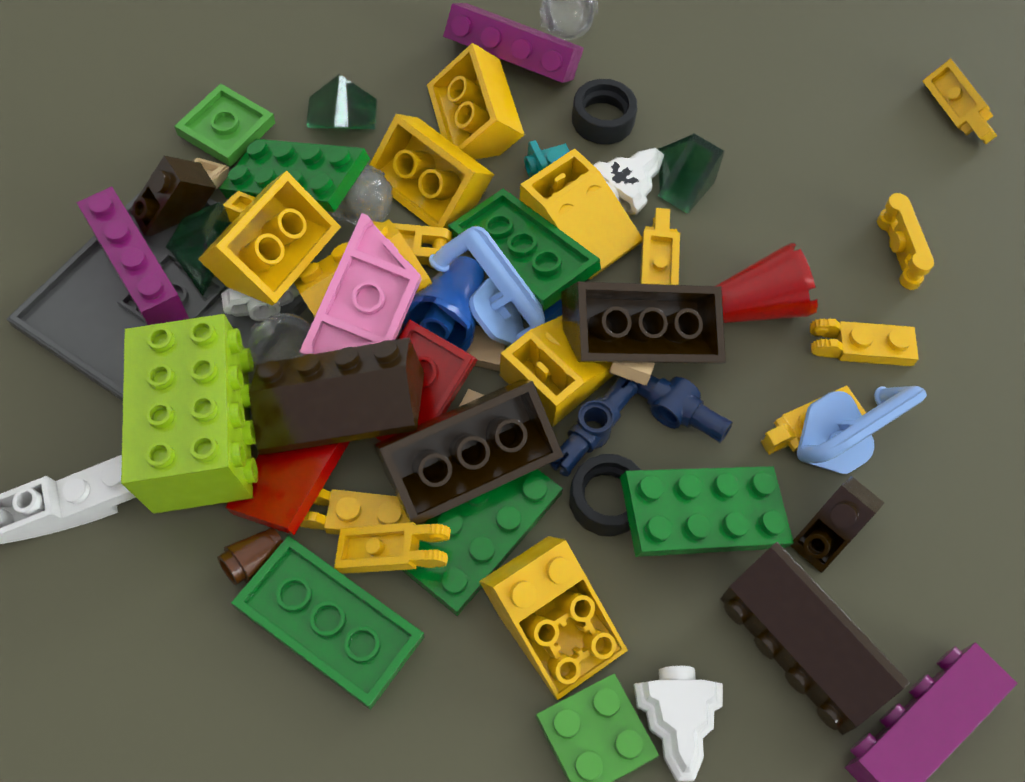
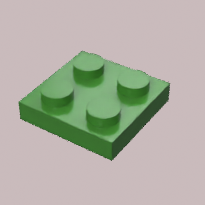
[174,83,275,167]
[536,673,660,782]

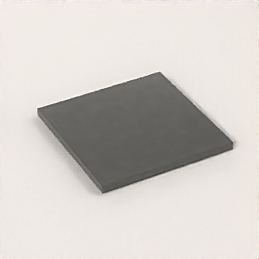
[7,192,317,401]

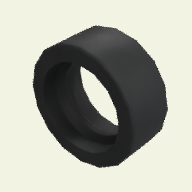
[572,79,637,144]
[569,454,641,536]

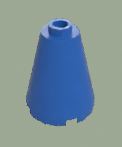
[402,256,485,352]

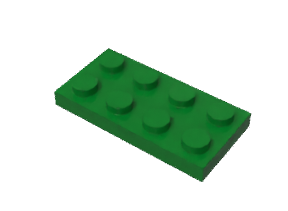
[219,139,370,212]
[448,188,601,311]
[620,466,794,557]
[401,469,563,616]
[231,535,425,710]

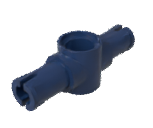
[625,375,733,443]
[549,376,639,477]

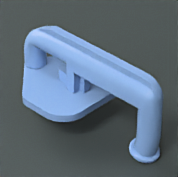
[429,226,545,346]
[797,386,927,474]

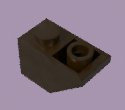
[130,155,216,236]
[790,476,884,573]

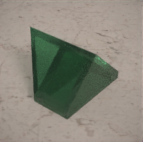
[306,74,377,129]
[658,133,725,213]
[165,202,230,296]

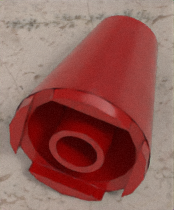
[716,243,818,323]

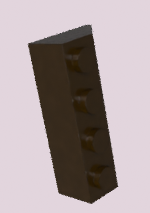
[561,281,726,364]
[249,337,424,455]
[374,380,564,525]
[720,542,910,735]

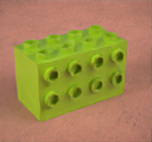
[121,314,258,514]

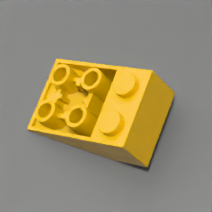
[519,148,643,280]
[499,316,614,427]
[479,536,628,700]

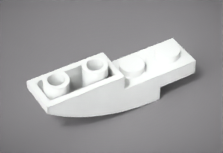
[0,455,136,544]

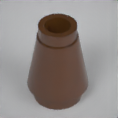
[217,527,283,585]

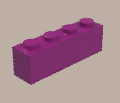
[443,3,584,83]
[76,186,189,325]
[844,642,1018,782]

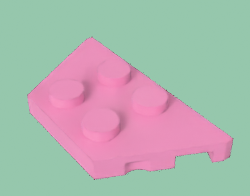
[299,213,422,355]

